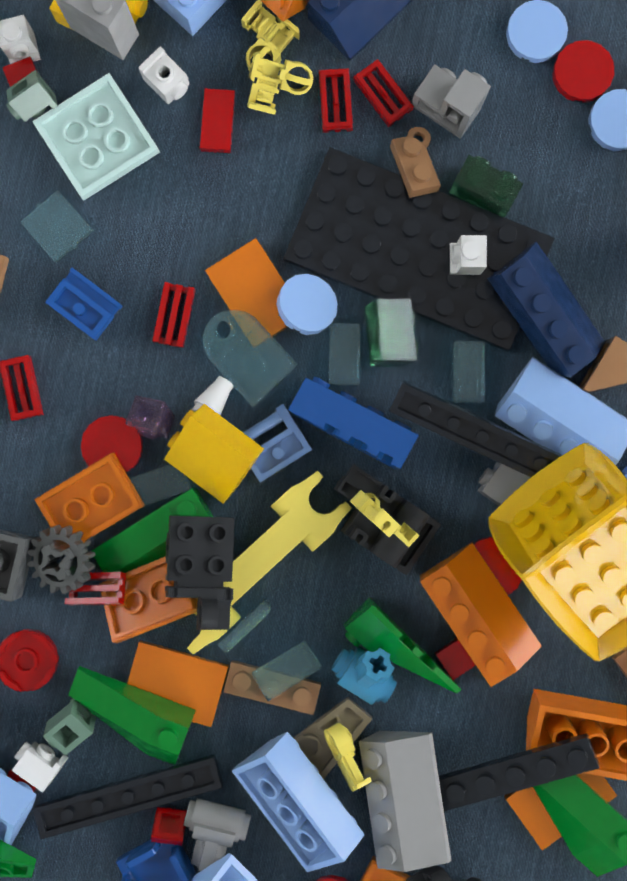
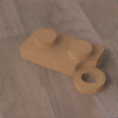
[390,127,441,198]

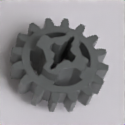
[27,525,95,594]

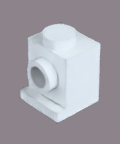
[0,15,41,64]
[138,46,189,105]
[450,235,487,275]
[12,742,68,793]

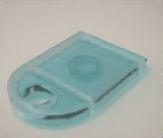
[203,310,298,407]

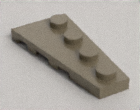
[293,697,372,779]

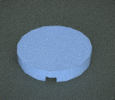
[506,0,568,63]
[588,89,627,152]
[276,274,338,335]

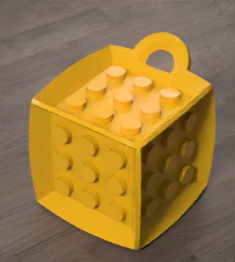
[488,443,627,661]

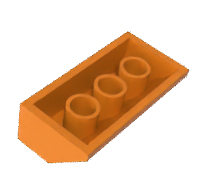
[420,542,542,687]
[526,689,627,781]

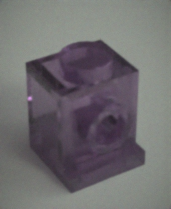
[125,395,175,439]

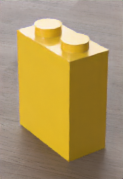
[164,404,264,504]

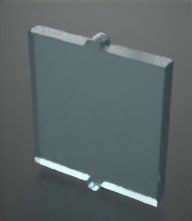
[20,190,94,263]

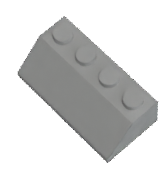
[359,731,451,872]

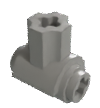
[184,798,251,871]

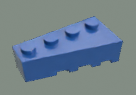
[288,376,419,470]

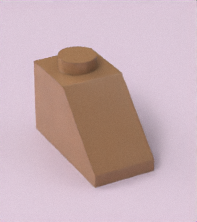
[578,336,627,393]

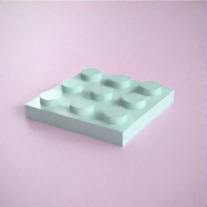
[32,73,160,201]

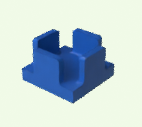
[116,840,197,881]

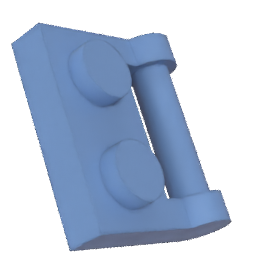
[243,404,312,483]

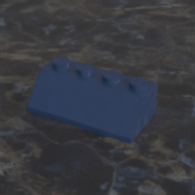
[308,0,412,61]
[487,242,604,377]

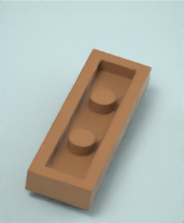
[224,660,321,715]

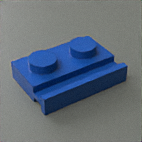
[45,267,123,341]

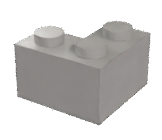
[412,64,491,139]

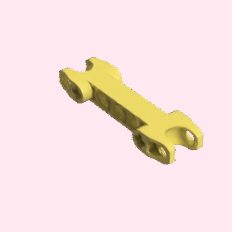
[187,471,352,654]

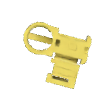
[241,0,300,72]
[247,52,313,115]
[350,490,420,547]
[324,723,371,792]

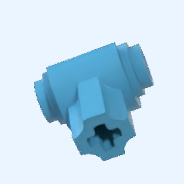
[331,647,397,705]

